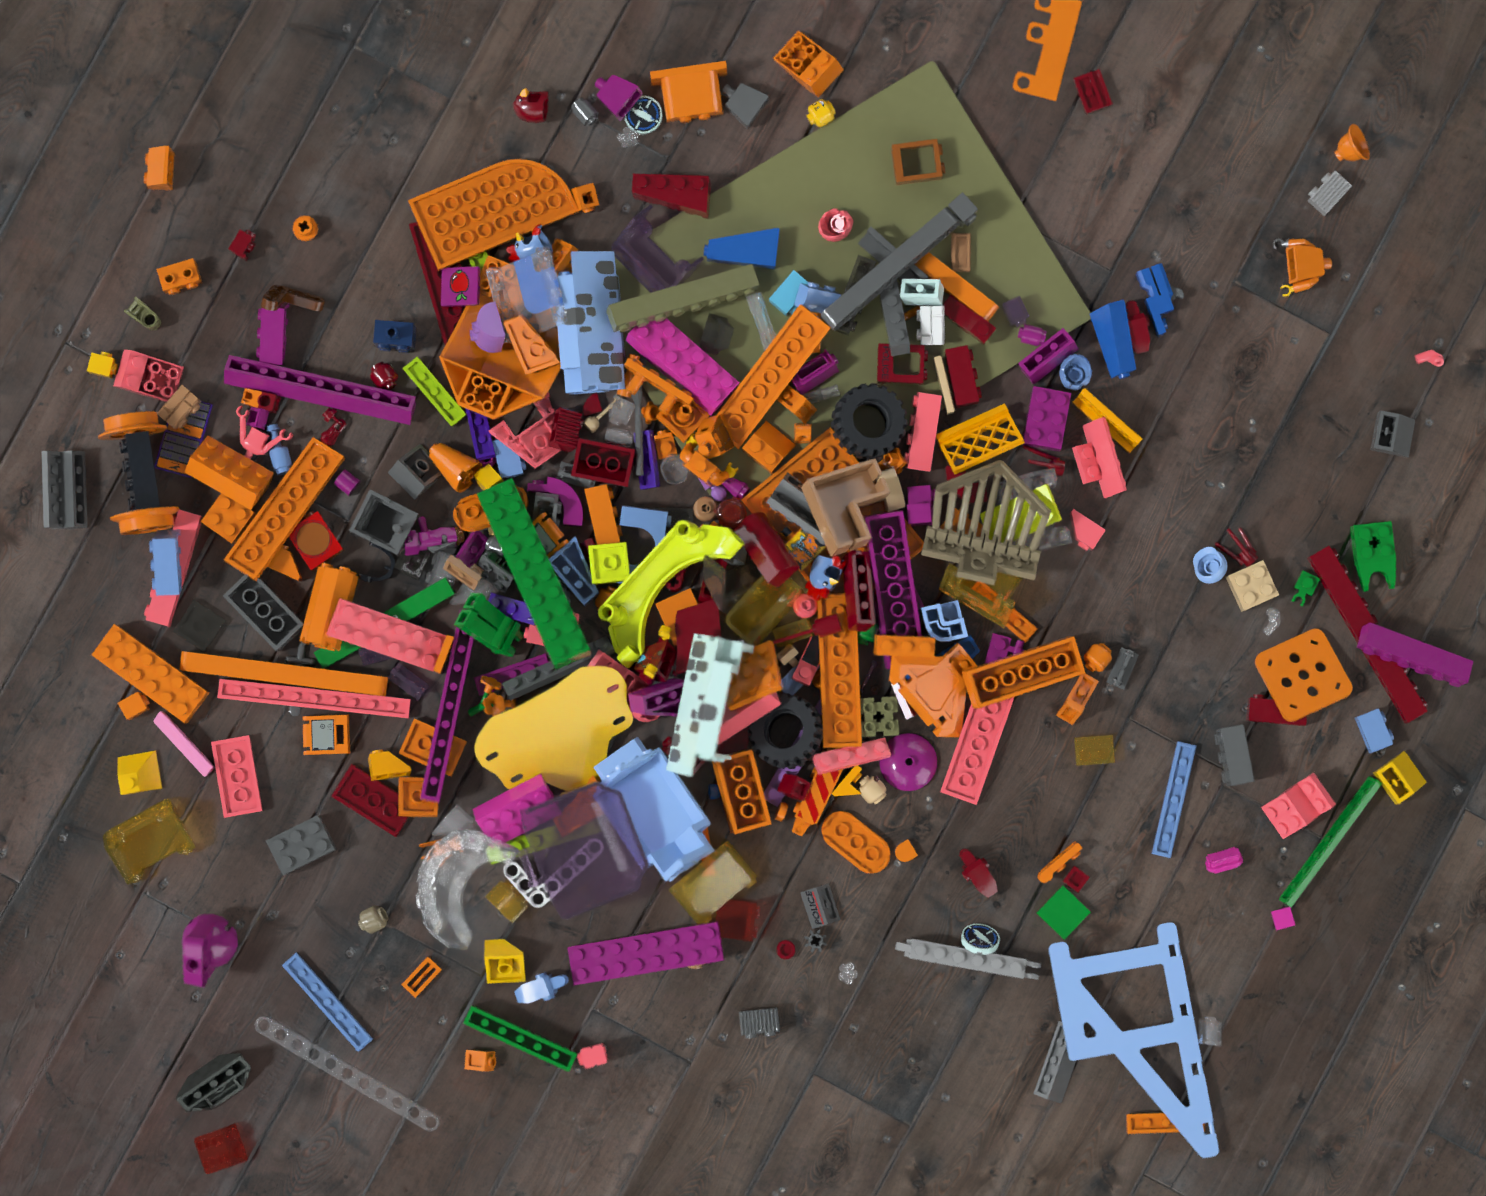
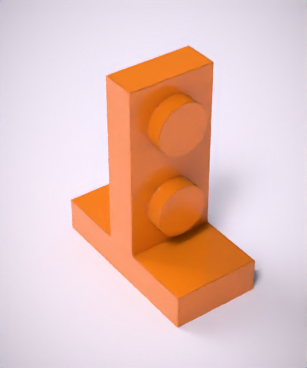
[777,385,817,424]
[1056,673,1099,725]

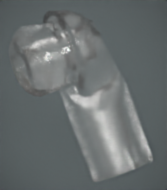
[1262,607,1280,637]

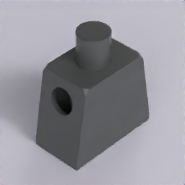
[721,83,769,129]

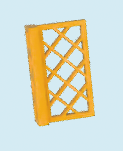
[1072,388,1142,453]
[936,403,1025,474]

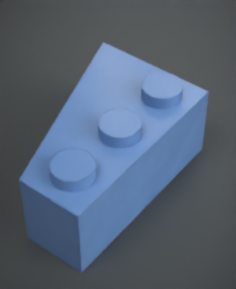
[149,529,182,596]
[549,536,599,606]

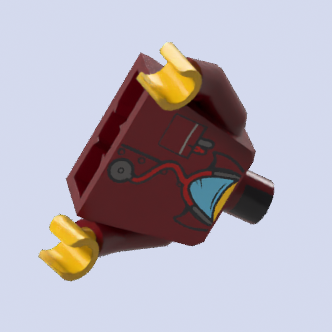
[631,625,677,685]

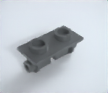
[556,461,596,488]
[1106,647,1139,690]

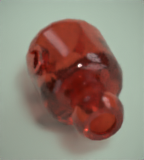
[713,497,747,532]

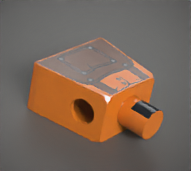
[695,414,735,459]

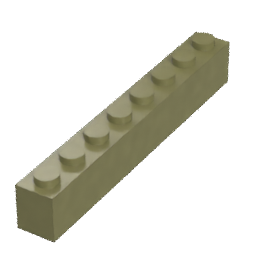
[606,264,760,332]

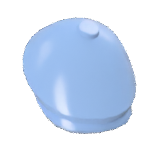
[1193,547,1227,584]

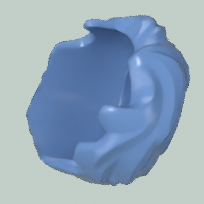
[1059,354,1092,390]

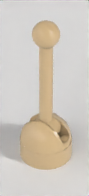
[583,396,622,433]

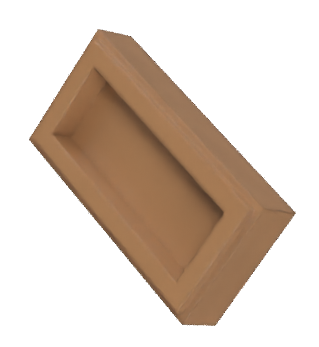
[951,233,971,272]

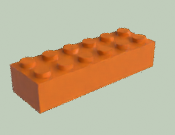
[91,624,210,723]
[961,636,1085,709]

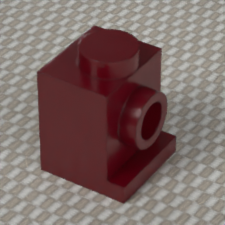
[228,229,256,261]

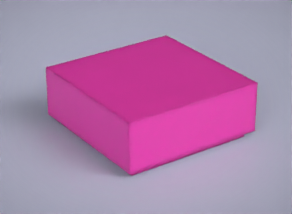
[1271,907,1295,930]

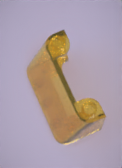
[103,799,196,885]
[669,841,757,925]

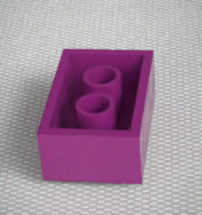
[1022,386,1071,452]

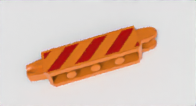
[792,747,844,836]

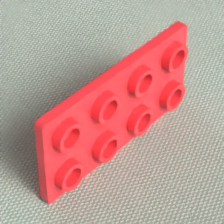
[1072,417,1127,498]

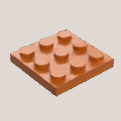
[726,640,783,711]

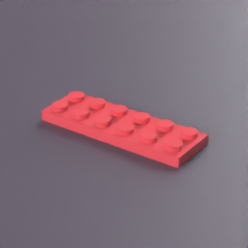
[327,598,446,671]
[940,697,1014,805]

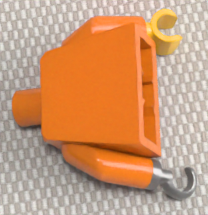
[1273,239,1332,297]

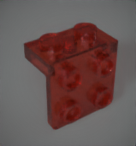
[716,899,760,942]
[194,1123,248,1174]

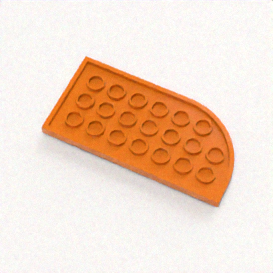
[408,159,579,271]

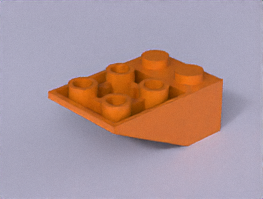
[773,31,843,97]

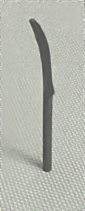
[631,354,647,476]

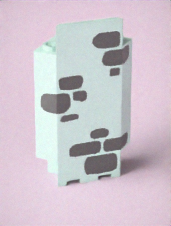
[666,634,754,776]

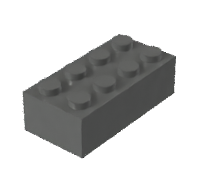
[223,575,304,652]

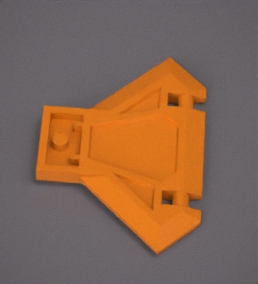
[889,643,977,737]

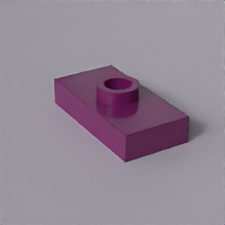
[455,530,488,568]

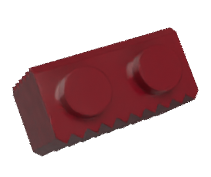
[549,407,583,452]

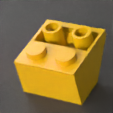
[1373,751,1427,804]

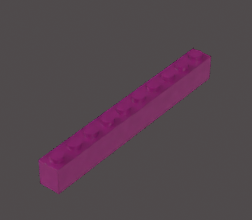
[224,355,416,425]
[420,610,474,804]

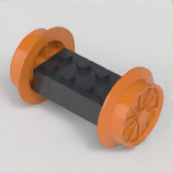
[98,411,180,535]

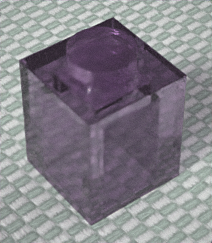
[1001,296,1030,327]

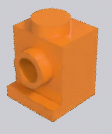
[570,183,599,213]

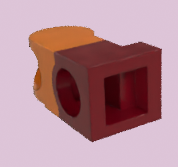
[241,388,281,414]

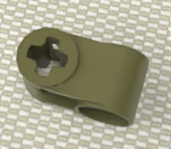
[124,296,161,331]

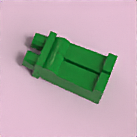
[454,593,524,657]

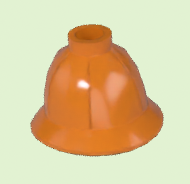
[1335,124,1370,161]

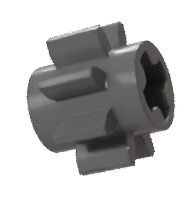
[804,929,827,952]

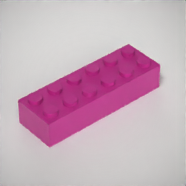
[625,318,740,416]

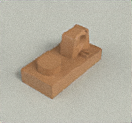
[443,555,484,590]

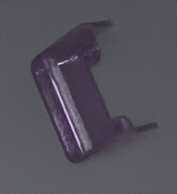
[611,205,704,293]

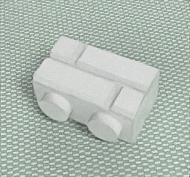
[917,305,945,345]

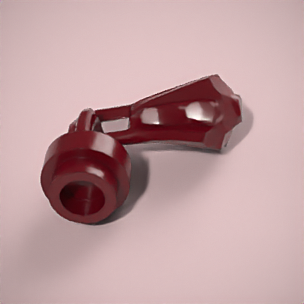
[321,407,346,446]

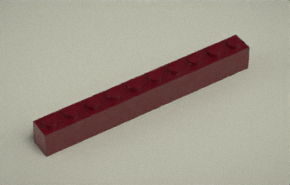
[1307,546,1428,723]

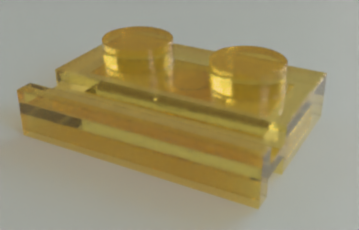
[1074,735,1115,766]

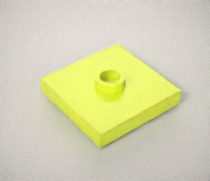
[588,542,630,585]

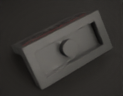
[800,883,841,929]

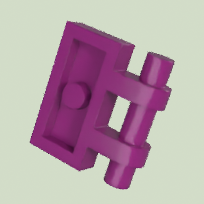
[984,633,1024,664]

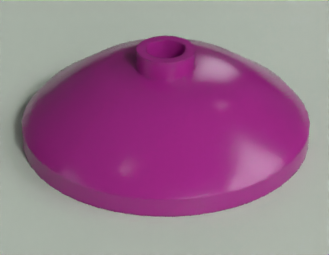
[879,733,937,791]

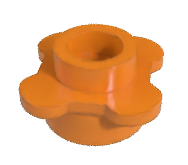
[641,402,659,424]

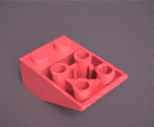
[113,350,184,402]

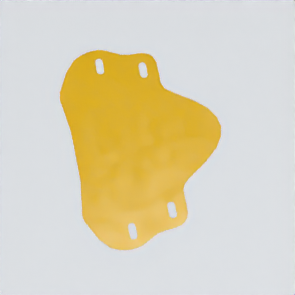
[475,666,633,793]

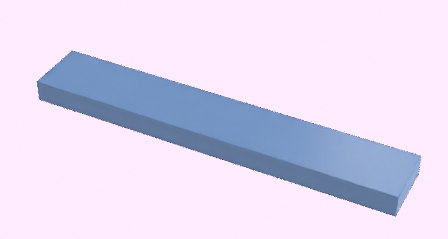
[1151,741,1196,858]
[282,952,373,1052]

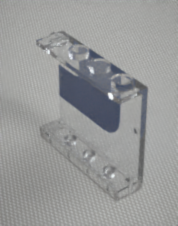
[486,247,568,343]

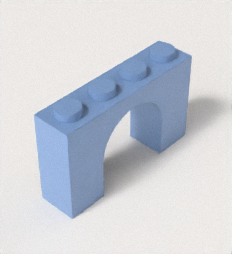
[615,505,672,584]

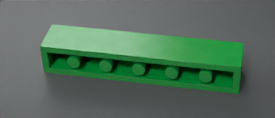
[463,1005,578,1072]

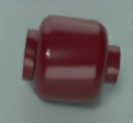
[370,361,398,390]

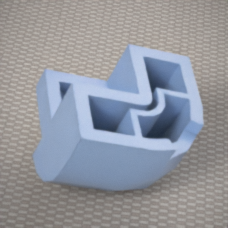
[921,600,968,642]

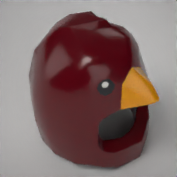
[513,88,549,123]

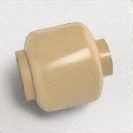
[858,775,887,804]

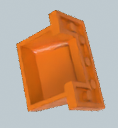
[650,61,727,123]

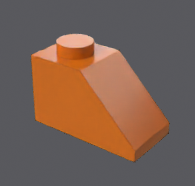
[267,545,302,582]

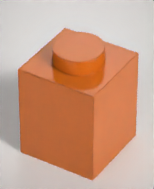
[118,692,150,720]

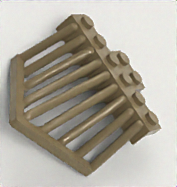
[921,460,1051,585]

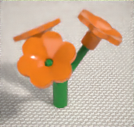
[468,676,517,716]

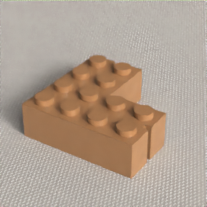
[801,458,890,557]

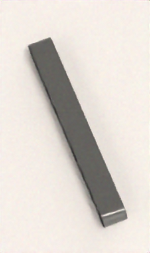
[821,207,961,331]

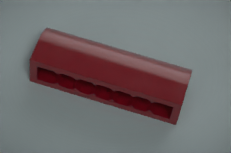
[733,512,800,588]

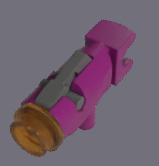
[404,517,464,556]

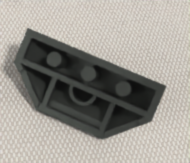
[176,1053,251,1112]

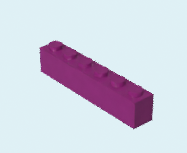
[1357,623,1473,687]

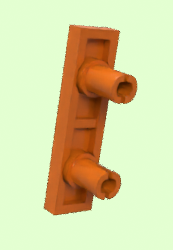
[624,358,693,415]

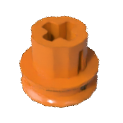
[293,216,318,241]

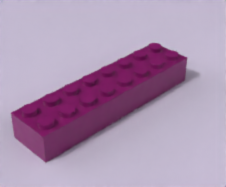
[862,510,922,669]

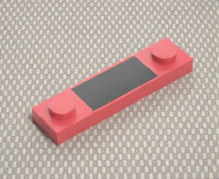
[791,632,819,687]

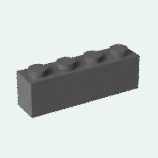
[879,279,910,356]

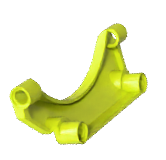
[598,520,744,668]

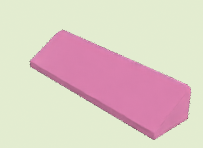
[154,711,215,777]

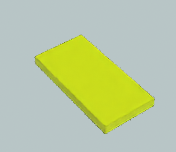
[980,484,1062,543]

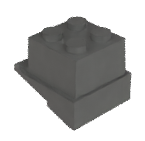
[349,490,419,555]

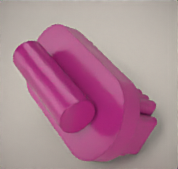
[1205,847,1243,874]

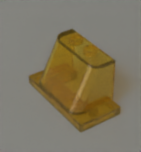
[939,564,1023,628]

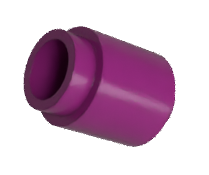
[1017,324,1047,346]

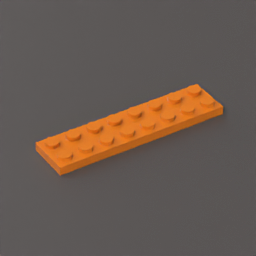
[717,304,831,449]
[224,437,345,581]
[817,593,862,748]

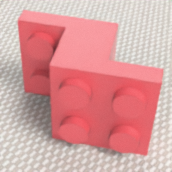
[587,650,649,706]
[1261,773,1336,839]

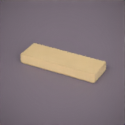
[933,356,955,415]

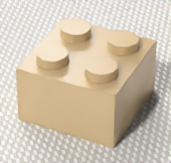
[1226,560,1279,612]

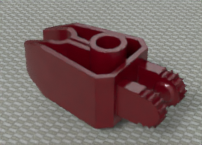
[1125,300,1150,354]
[959,848,998,898]

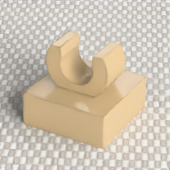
[776,643,799,668]

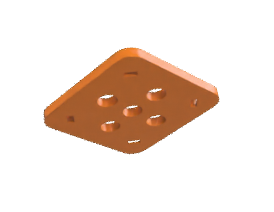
[1255,629,1353,722]

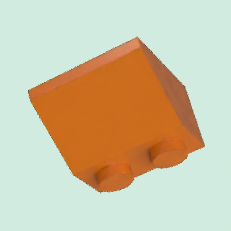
[144,146,175,190]
[742,421,796,475]

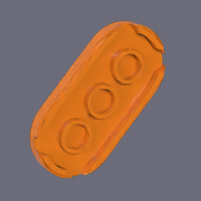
[453,485,529,532]
[822,811,890,874]

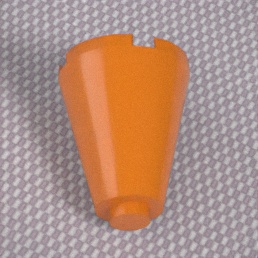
[429,443,482,493]

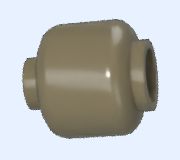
[358,905,388,934]

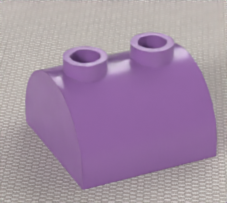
[470,302,505,353]

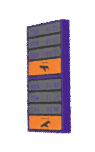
[154,401,213,478]

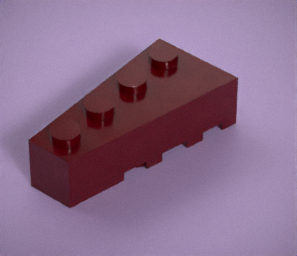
[632,174,711,219]

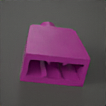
[595,75,643,121]

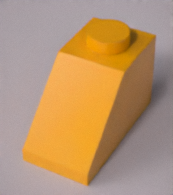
[368,750,411,781]

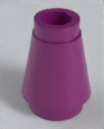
[722,478,750,500]

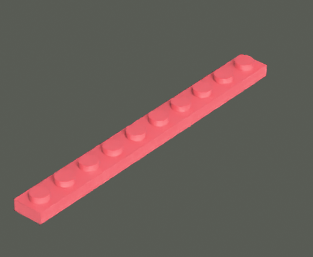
[217,679,411,718]

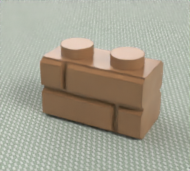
[157,385,201,430]

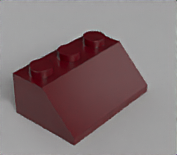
[571,438,636,487]

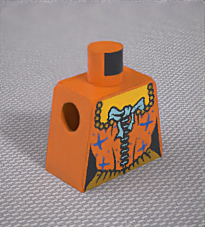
[779,525,826,572]

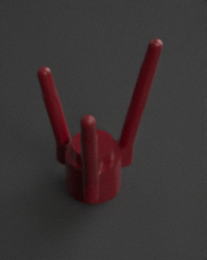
[1022,445,1065,479]
[1215,528,1259,567]

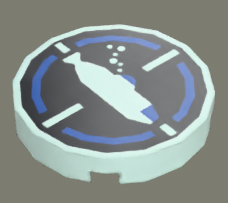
[625,96,662,134]
[961,924,1000,954]

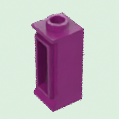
[791,349,839,395]

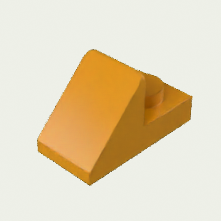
[831,765,862,796]

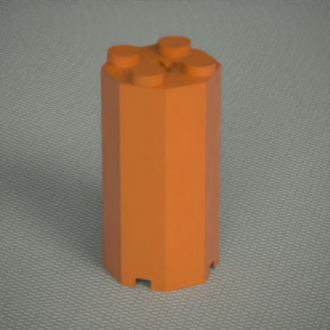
[299,563,359,651]

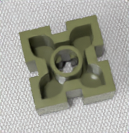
[860,697,899,738]

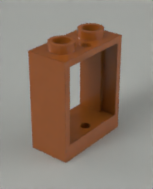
[891,139,945,185]

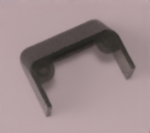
[703,555,778,614]

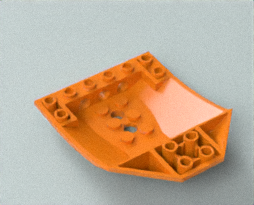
[439,255,561,420]

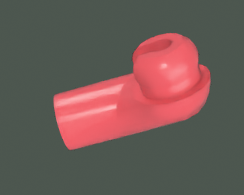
[1415,350,1444,367]

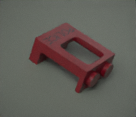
[877,343,928,385]

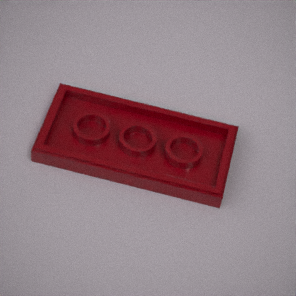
[331,764,409,837]

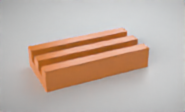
[402,956,442,998]

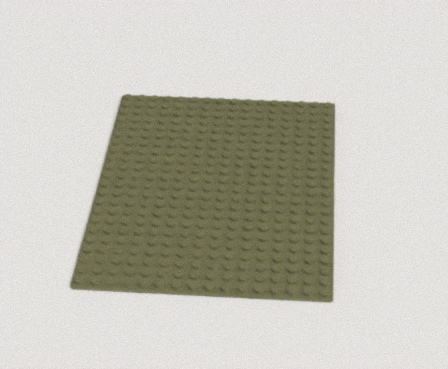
[614,61,1091,533]

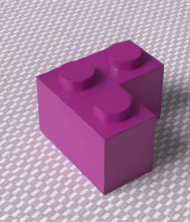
[907,485,935,527]

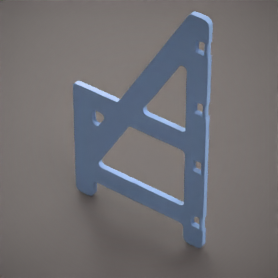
[1049,923,1219,1158]

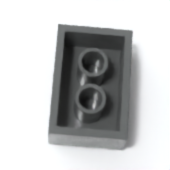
[1214,725,1254,786]
[266,815,337,875]

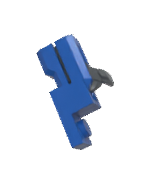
[1136,263,1184,337]

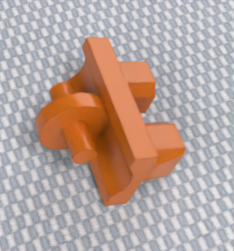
[878,447,907,474]

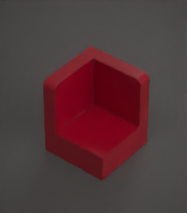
[777,774,811,801]

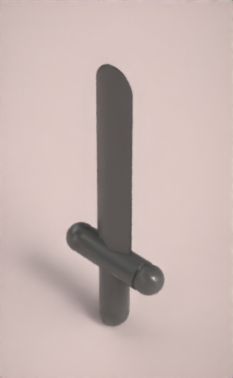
[285,641,316,716]

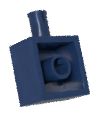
[373,320,417,353]

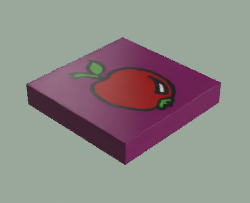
[441,266,480,307]

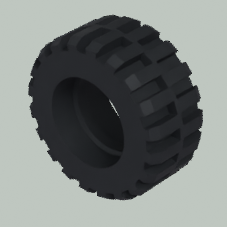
[831,383,908,460]
[748,693,823,769]

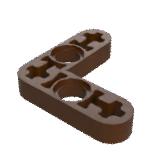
[261,285,325,311]

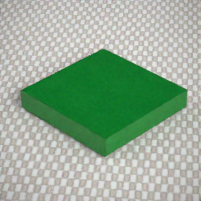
[1036,885,1091,940]

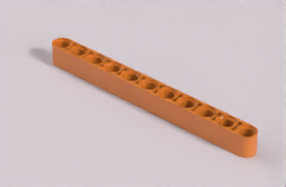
[179,651,388,696]

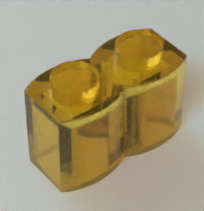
[485,880,529,923]

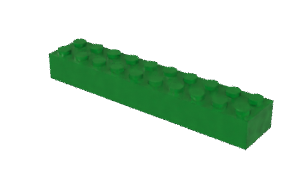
[477,478,591,670]

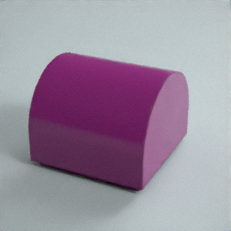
[246,407,269,430]
[334,469,361,496]

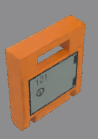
[532,512,569,559]
[303,715,350,755]

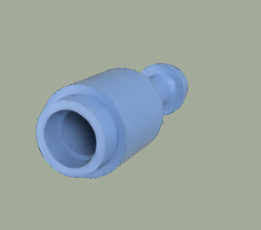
[267,424,292,475]

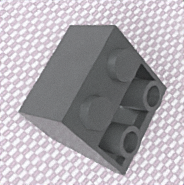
[1370,411,1415,458]

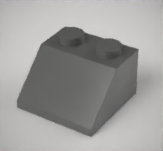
[388,444,442,500]

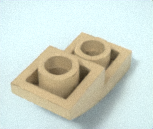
[877,467,905,512]

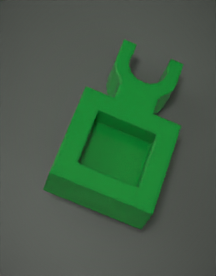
[1291,570,1320,607]

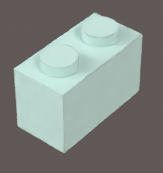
[900,279,944,306]

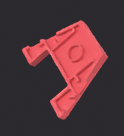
[489,392,561,468]

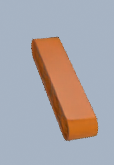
[914,252,999,322]

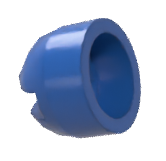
[708,784,721,799]

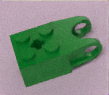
[1350,521,1396,592]

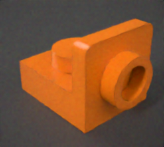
[654,430,678,460]
[465,1050,496,1071]

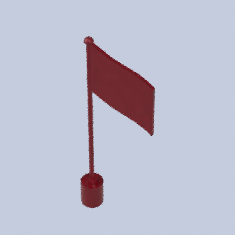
[672,597,842,677]

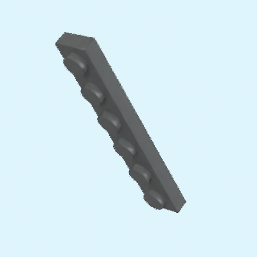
[502,636,615,701]

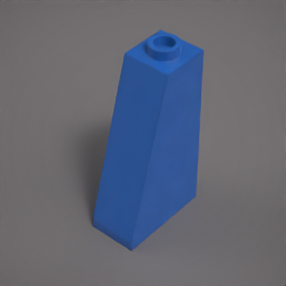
[703,228,780,269]
[1089,299,1136,379]

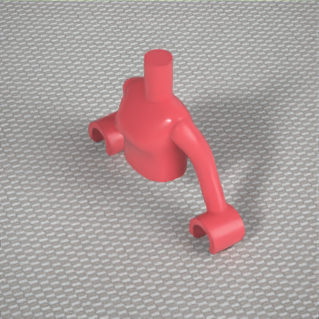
[236,406,293,459]

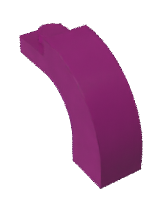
[527,477,584,527]

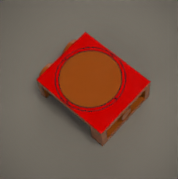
[289,511,345,571]

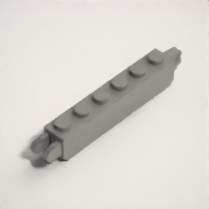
[895,939,1041,980]

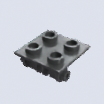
[477,550,513,594]

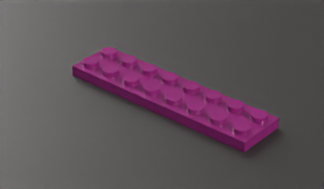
[567,922,725,985]

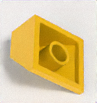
[118,751,162,795]
[484,939,526,983]

